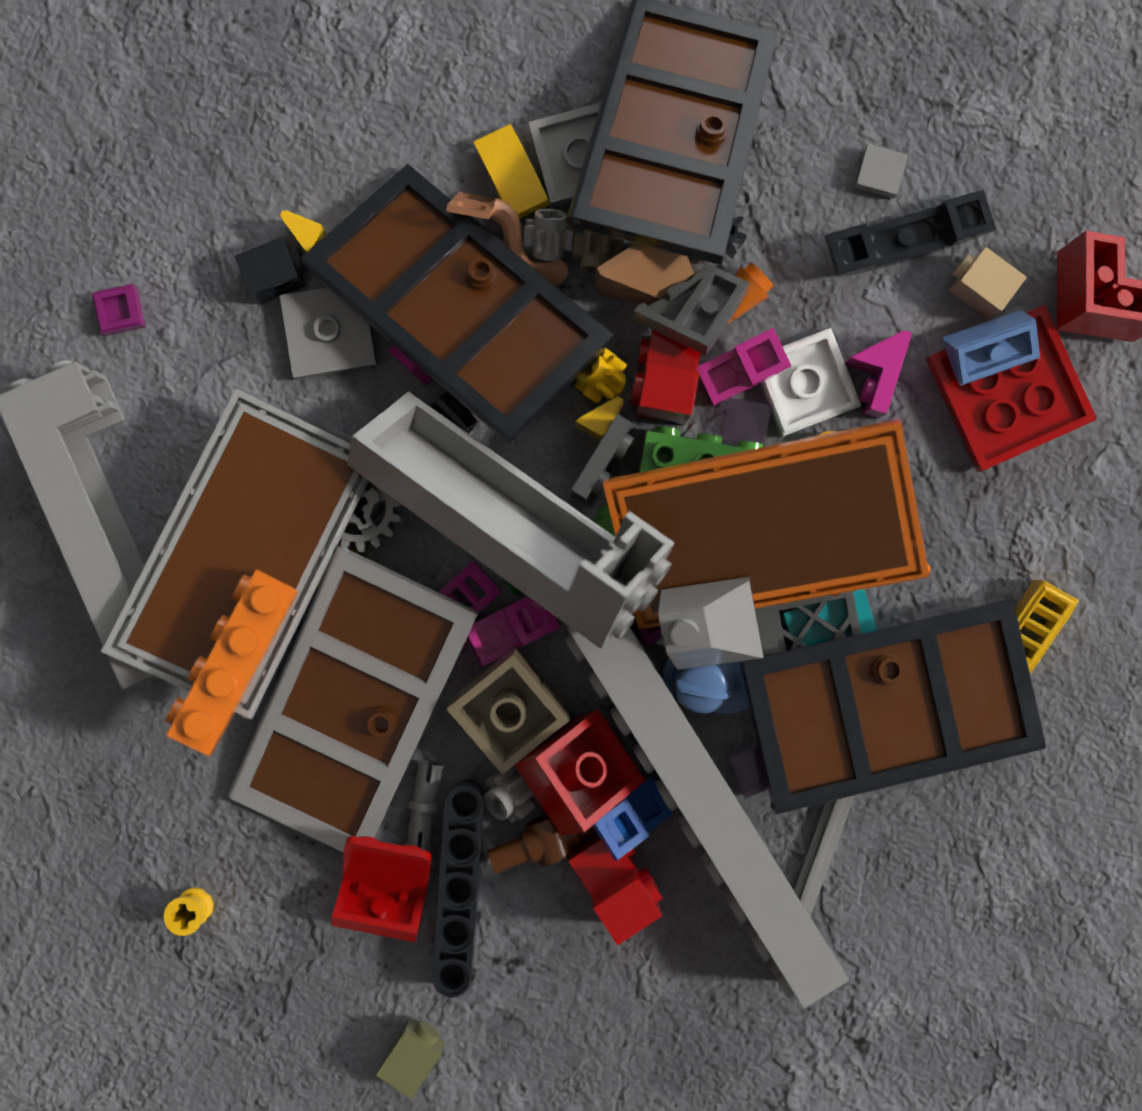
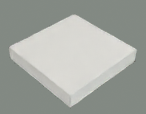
[760,328,861,437]

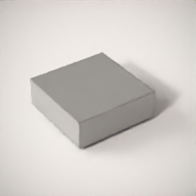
[854,144,908,199]

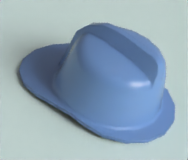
[663,658,750,714]

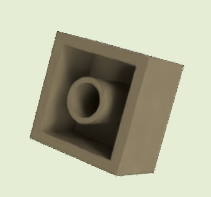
[446,645,570,775]

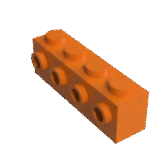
[165,569,299,756]

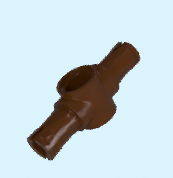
[487,814,597,874]

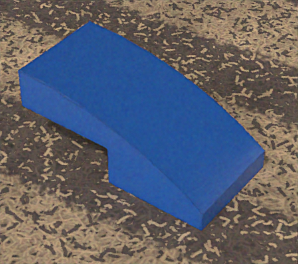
[592,777,673,861]

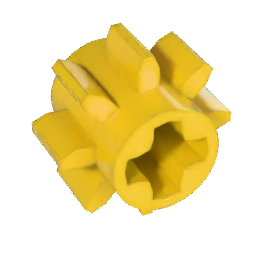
[574,348,627,404]

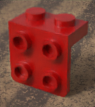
[331,836,432,943]

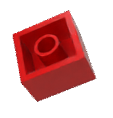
[514,709,645,836]

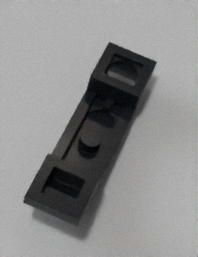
[825,189,996,277]

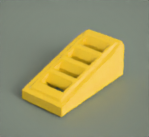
[1015,580,1079,674]

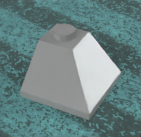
[658,577,763,670]

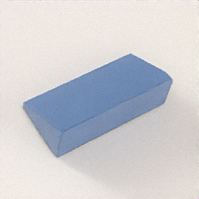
[943,310,1040,386]

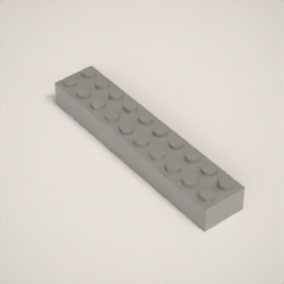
[564,626,849,1009]

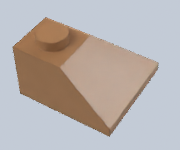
[595,243,694,306]

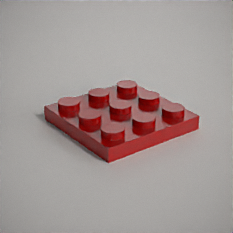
[925,304,1098,473]

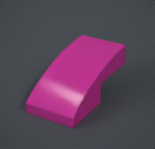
[697,328,792,406]
[467,597,560,667]

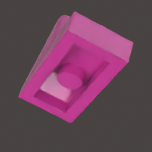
[845,330,912,419]

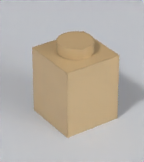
[949,247,1027,320]

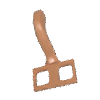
[446,192,569,286]

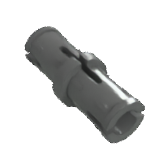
[405,761,444,850]

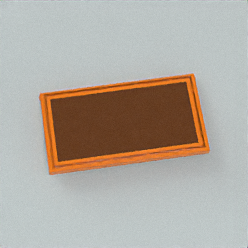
[603,419,931,630]

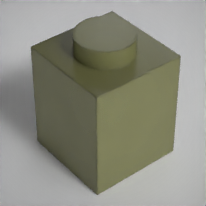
[376,1018,445,1100]

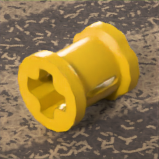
[164,887,214,936]

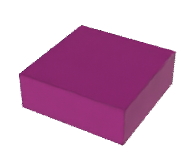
[91,284,146,337]

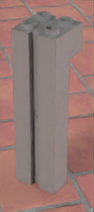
[0,360,160,689]
[347,391,674,649]

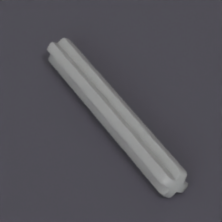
[793,795,855,917]

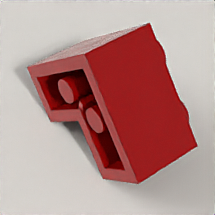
[1057,230,1142,342]
[629,329,700,426]
[568,834,663,946]

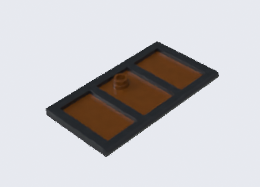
[566,0,778,265]
[300,163,613,444]
[740,599,1046,815]

